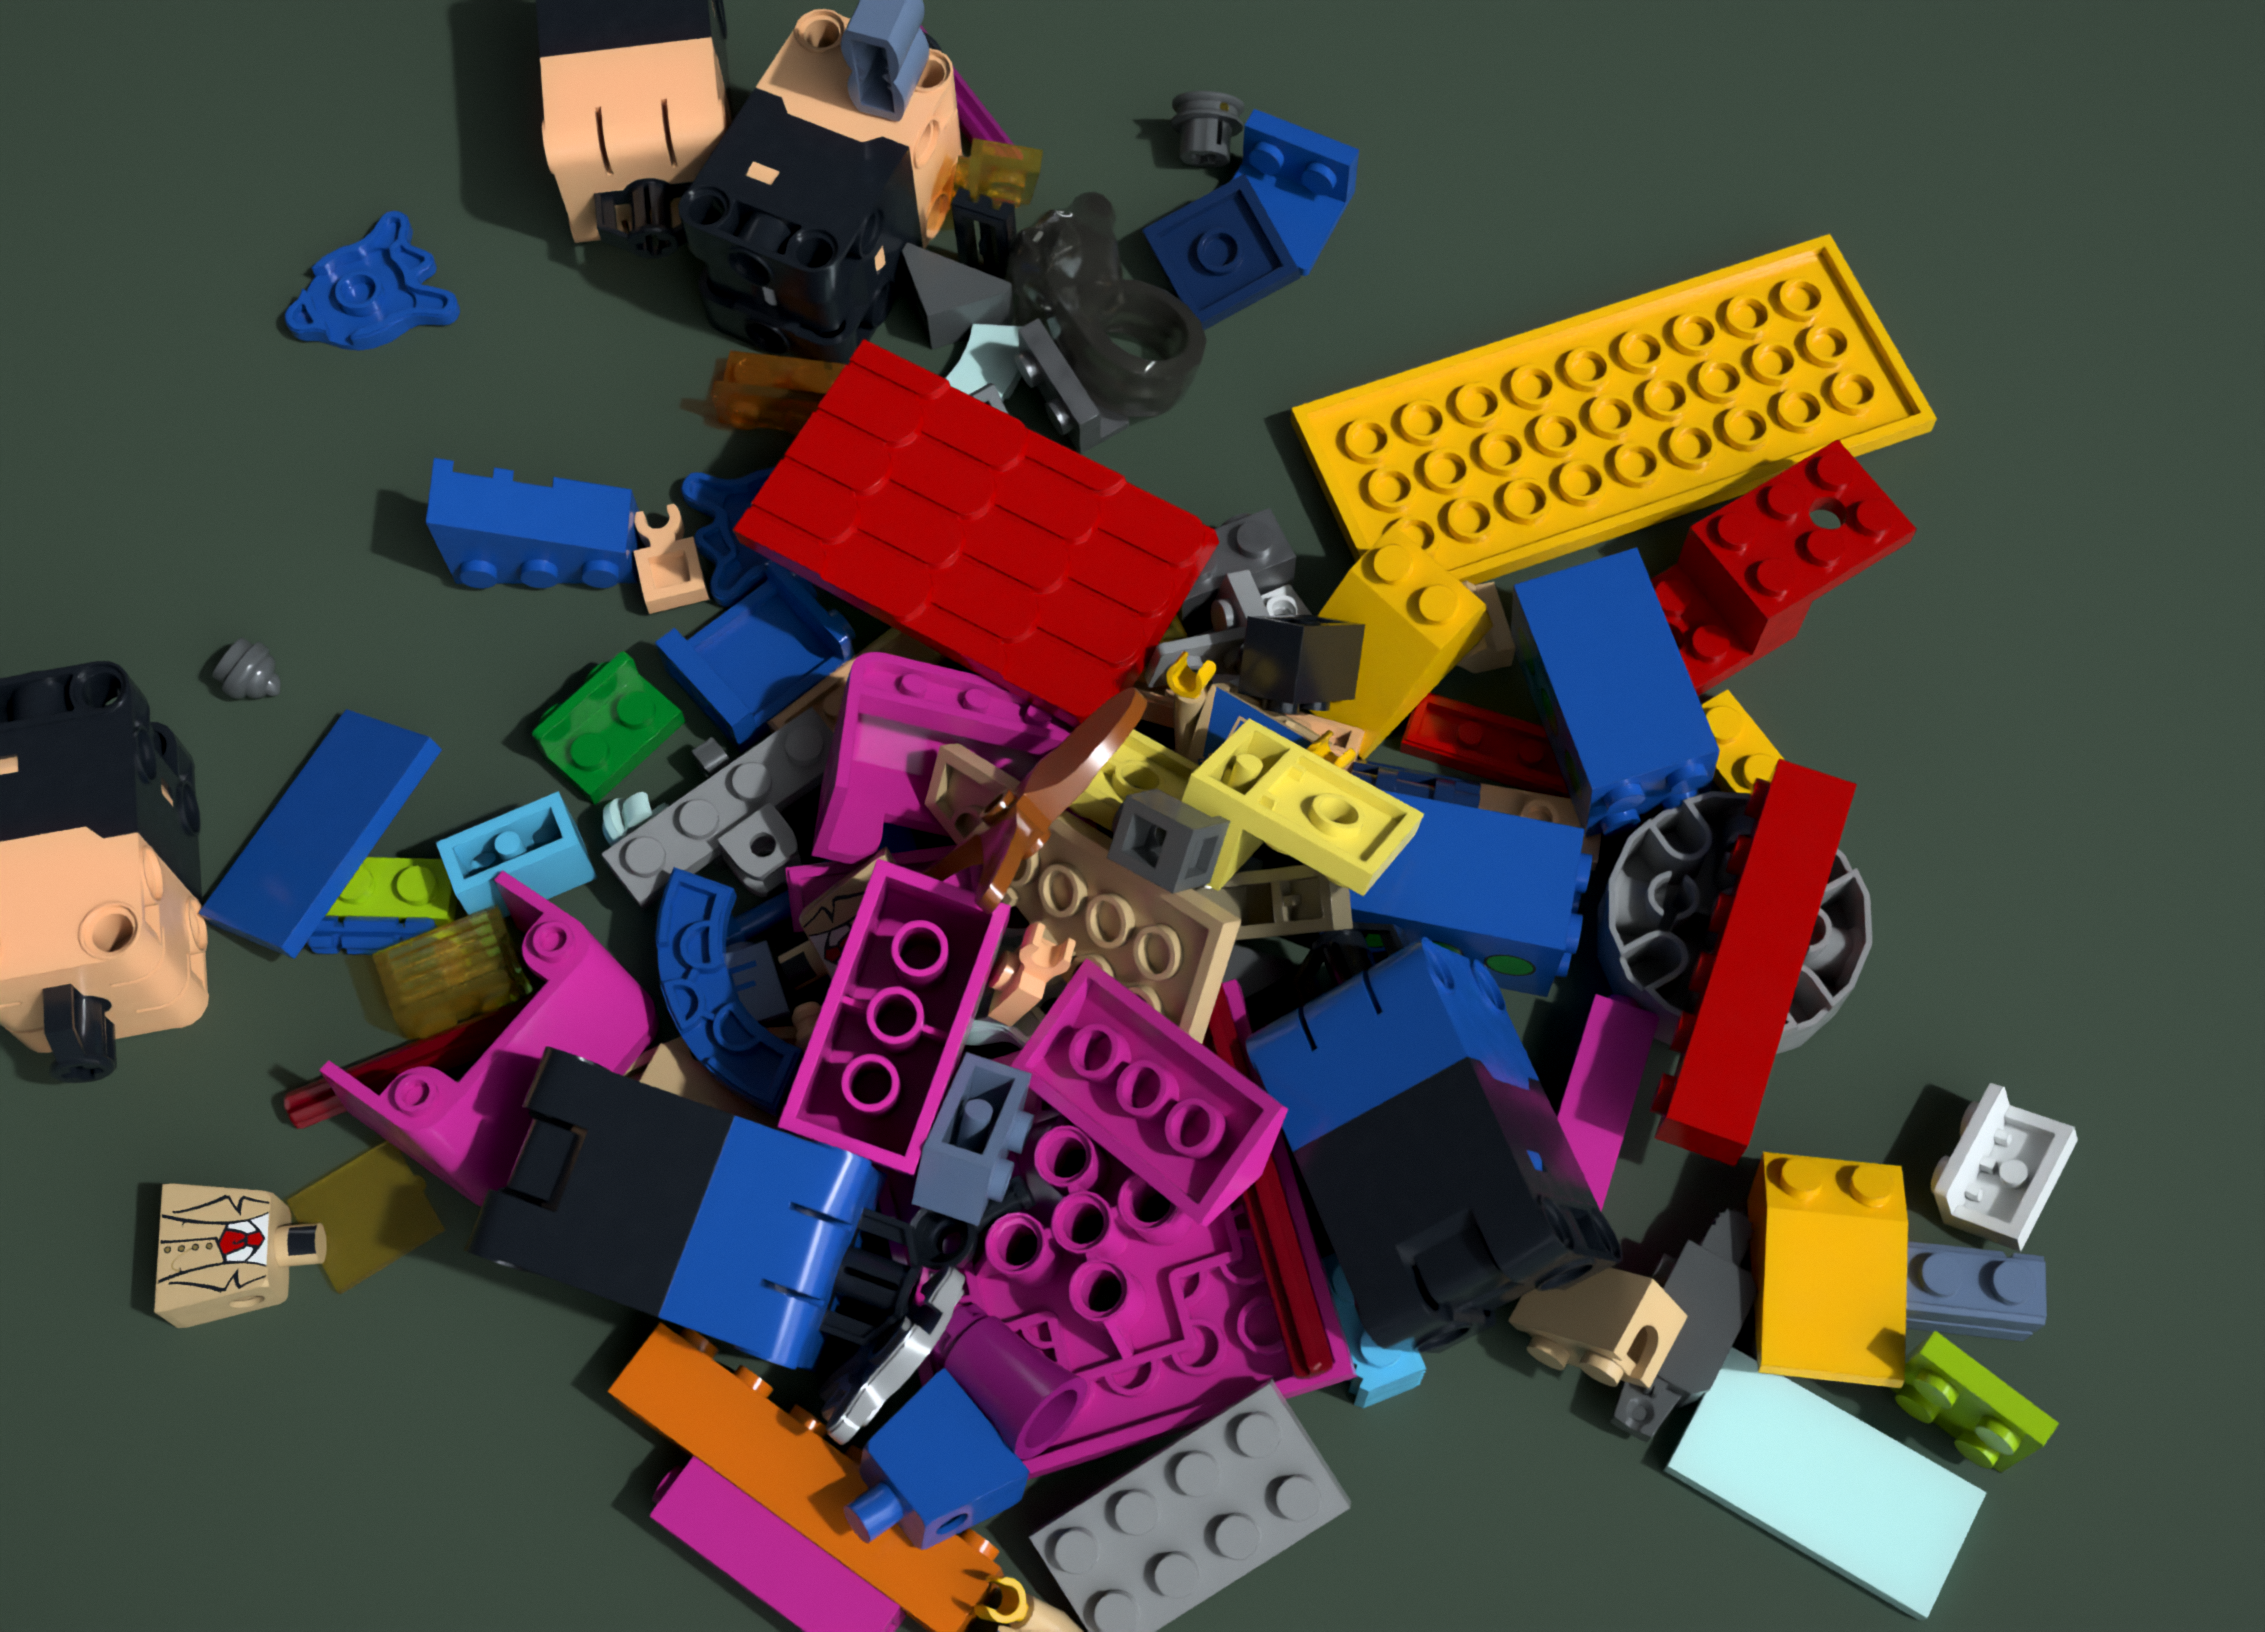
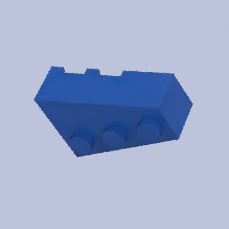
[426,458,641,588]

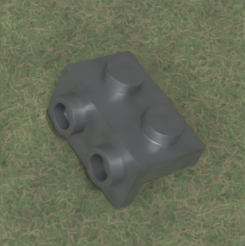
[1015,318,1129,454]

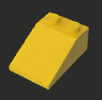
[1308,524,1494,760]
[1747,1152,1908,1388]

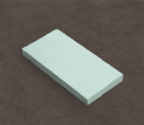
[1663,1347,1987,1621]

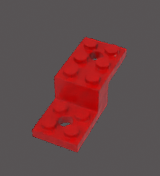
[1650,439,1917,696]

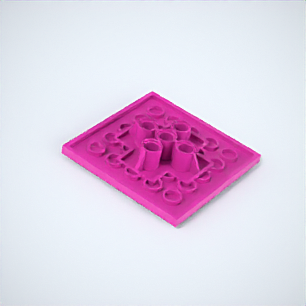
[871,979,1357,1480]

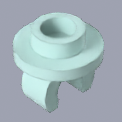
[602,792,669,847]

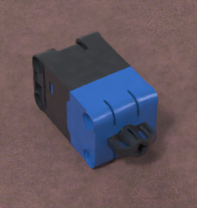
[1245,921,1623,1353]
[465,1046,923,1373]

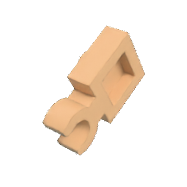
[633,503,709,614]

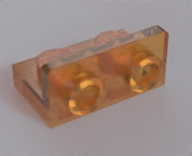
[711,350,845,435]

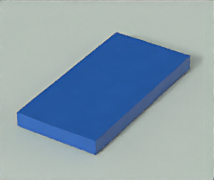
[198,709,442,959]

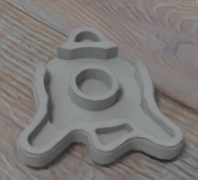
[819,1265,965,1445]

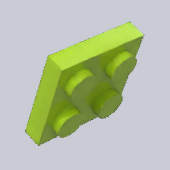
[1888,1331,2059,1473]

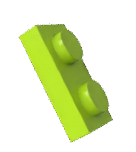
[326,857,458,928]

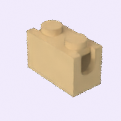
[1508,1267,1688,1389]

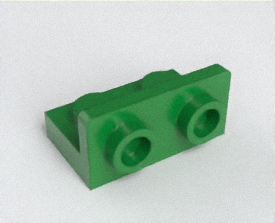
[532,651,686,805]

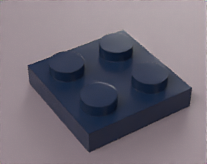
[1142,174,1300,334]

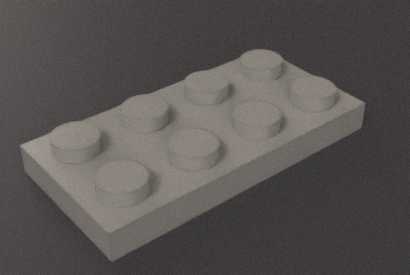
[1029,1378,1351,1632]

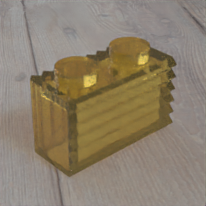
[372,904,533,1039]

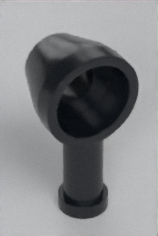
[910,1175,1036,1272]

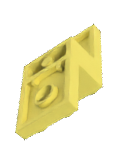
[1068,718,1424,896]

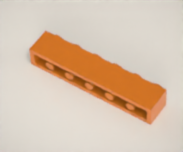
[607,1322,1005,1632]

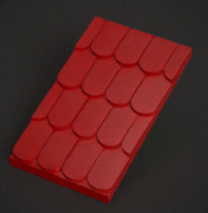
[733,339,1219,728]

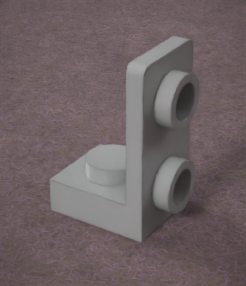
[1144,569,1270,688]

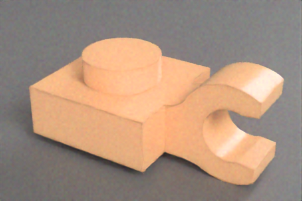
[987,922,1076,1027]

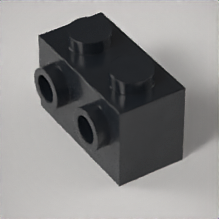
[1237,615,1365,714]

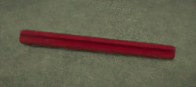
[1202,983,1334,1379]

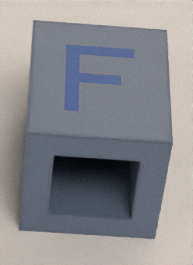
[726,941,793,1027]

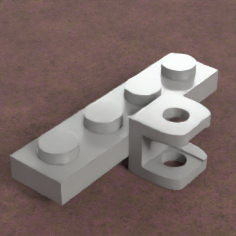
[602,707,834,911]

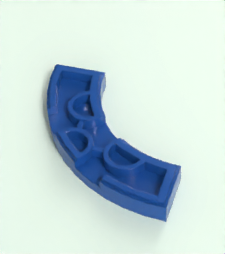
[656,867,804,1117]

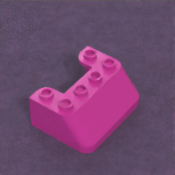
[811,652,1097,864]

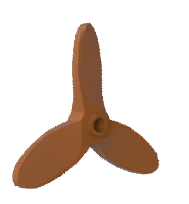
[920,687,1147,915]

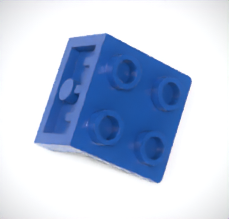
[1232,109,1359,276]

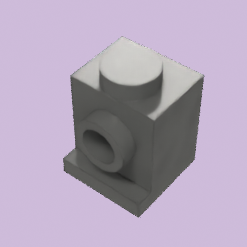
[1107,789,1230,894]

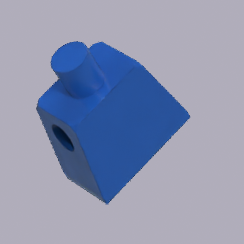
[843,1368,1030,1550]

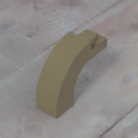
[1191,864,1353,940]

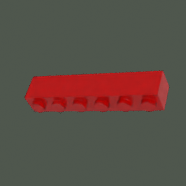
[1650,758,1857,1166]

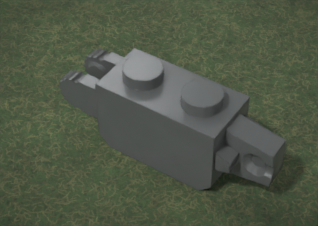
[1609,1208,1758,1443]

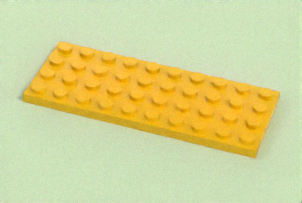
[1290,234,1937,585]

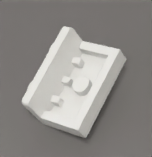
[1931,1083,2078,1252]

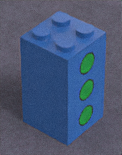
[1511,547,1720,838]
[1319,790,1592,997]

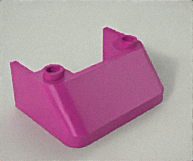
[319,870,659,1206]

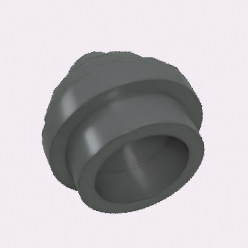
[212,637,281,699]

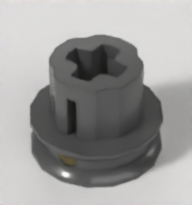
[1171,91,1244,168]

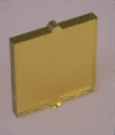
[287,1140,446,1295]

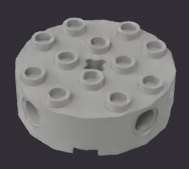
[1597,791,1872,1054]

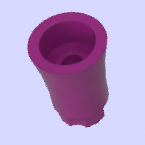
[929,1303,1087,1460]

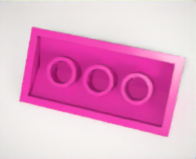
[1010,958,1288,1227]

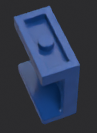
[655,560,856,753]

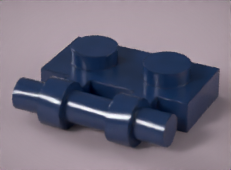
[1351,759,1481,808]

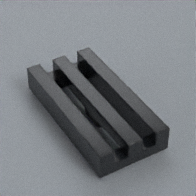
[951,187,1021,288]

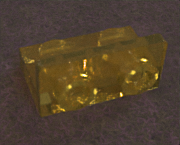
[950,138,1043,209]

